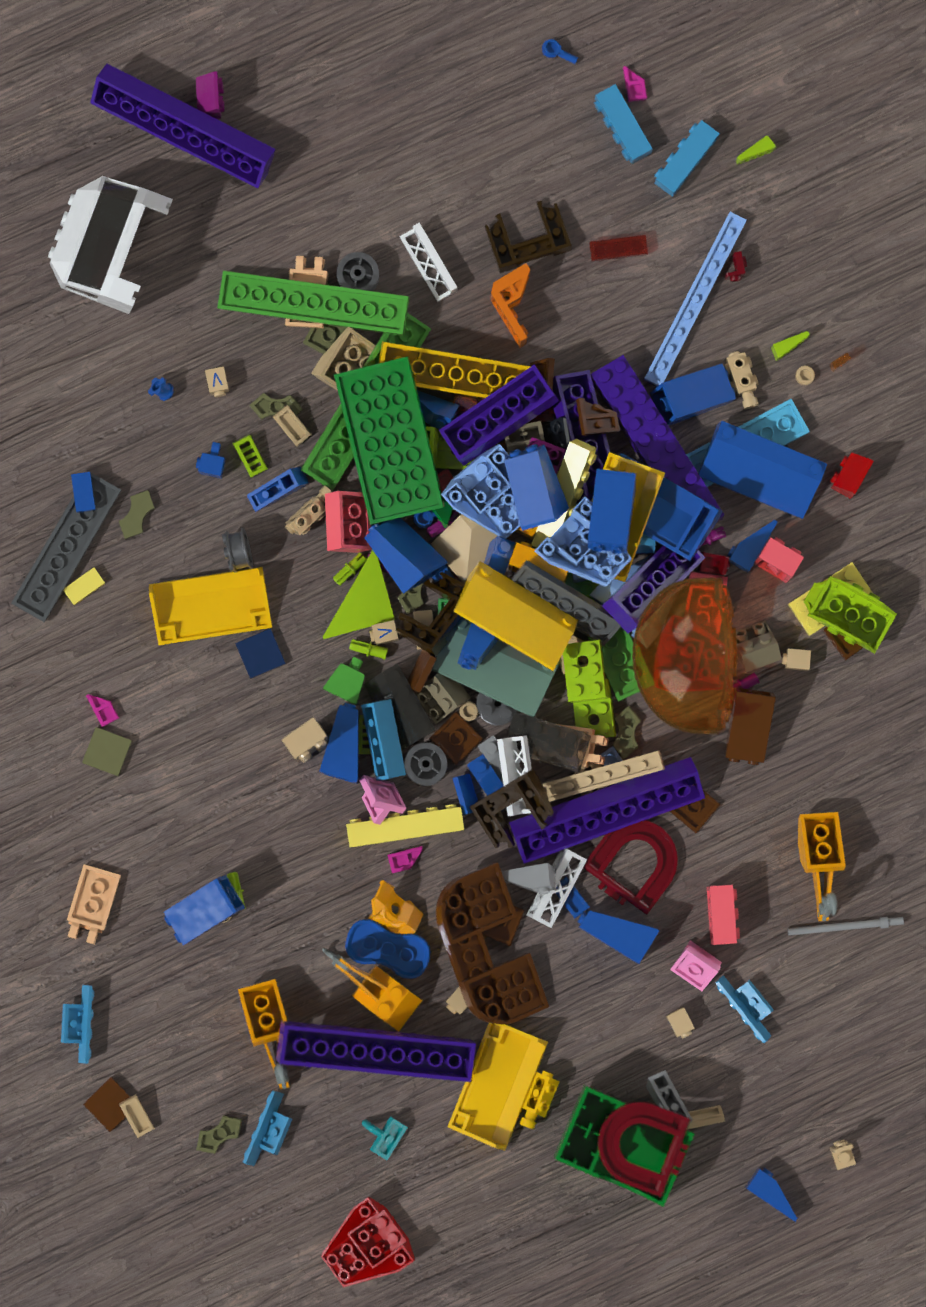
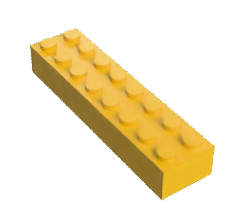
[379,341,531,398]

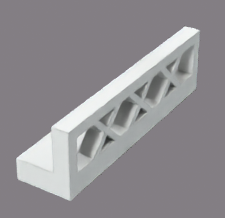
[400,223,457,302]
[497,735,532,816]
[526,849,587,928]

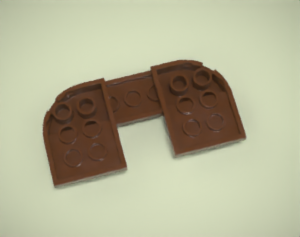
[436,862,549,1025]

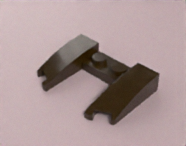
[485,201,572,273]
[396,572,465,657]
[470,769,554,848]

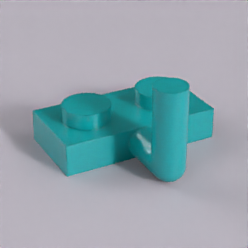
[362,1116,408,1160]

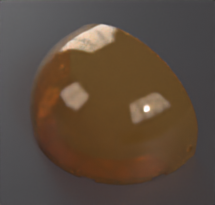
[632,577,737,734]

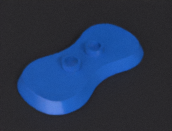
[345,919,430,979]

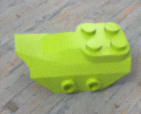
[804,576,897,654]

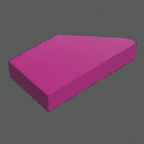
[623,66,647,102]
[86,694,120,727]
[388,846,423,874]

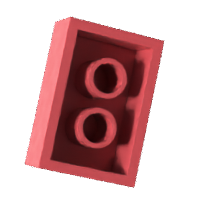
[325,491,372,553]
[754,537,804,583]
[706,885,740,945]

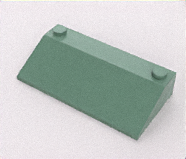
[432,617,560,718]

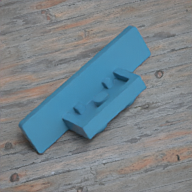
[716,975,773,1043]
[61,985,94,1064]
[243,1090,292,1166]

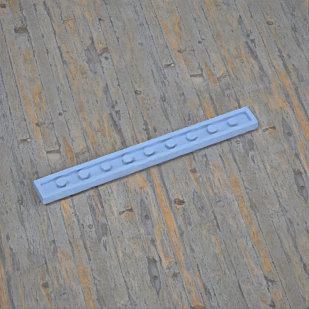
[644,212,747,386]

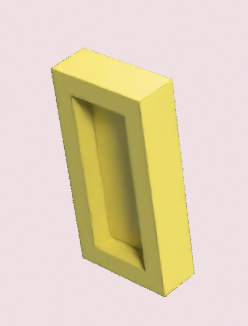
[63,568,106,606]

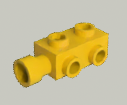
[520,1070,560,1130]

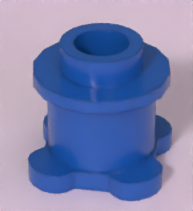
[148,377,174,401]

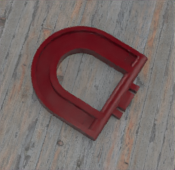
[583,820,678,915]
[598,1102,691,1197]

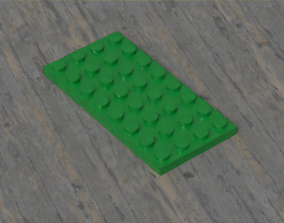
[334,356,445,525]

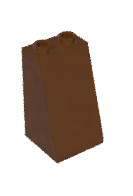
[725,687,776,765]

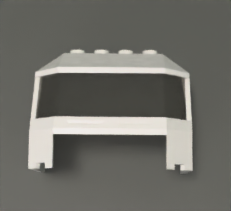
[48,176,173,314]

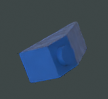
[417,390,459,430]
[247,466,309,512]
[727,520,778,573]
[484,536,515,575]
[467,754,507,812]
[745,1168,797,1222]

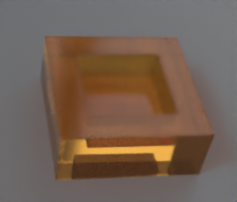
[829,353,851,372]

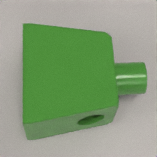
[323,657,365,705]

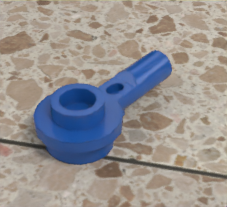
[542,39,578,64]
[413,511,437,528]

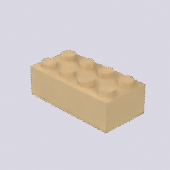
[282,717,329,763]

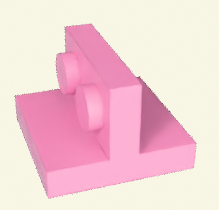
[359,775,406,825]
[670,940,722,991]

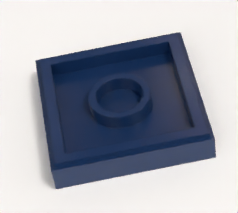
[235,628,286,679]

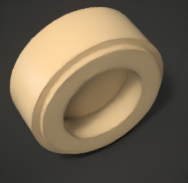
[795,366,815,386]
[459,702,478,721]

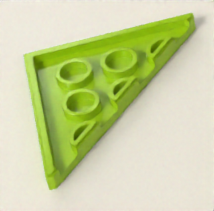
[323,550,395,639]

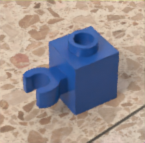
[196,442,226,479]

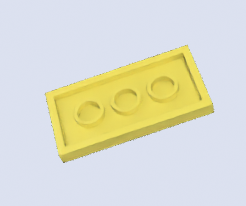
[788,562,873,636]

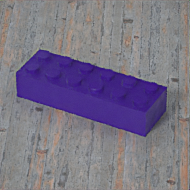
[439,365,559,466]
[602,545,705,634]

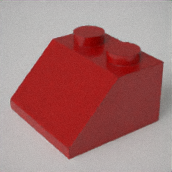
[830,452,874,499]

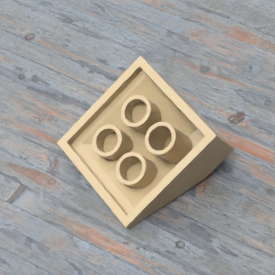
[311,327,376,391]
[431,514,497,584]

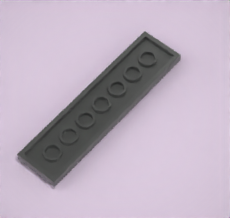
[11,471,122,623]

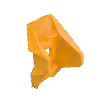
[368,880,424,934]

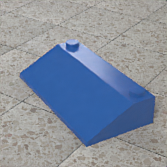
[698,421,827,519]
[619,453,723,561]

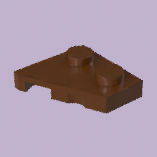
[576,398,620,436]

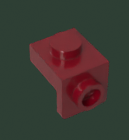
[725,251,747,282]
[698,552,730,576]

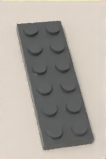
[511,560,621,646]

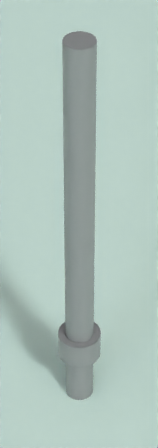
[788,916,904,936]

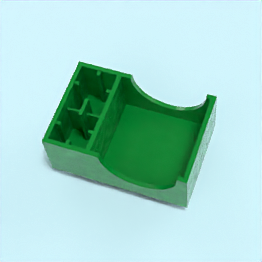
[553,1085,695,1207]

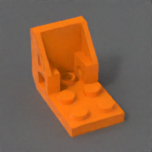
[490,263,530,348]

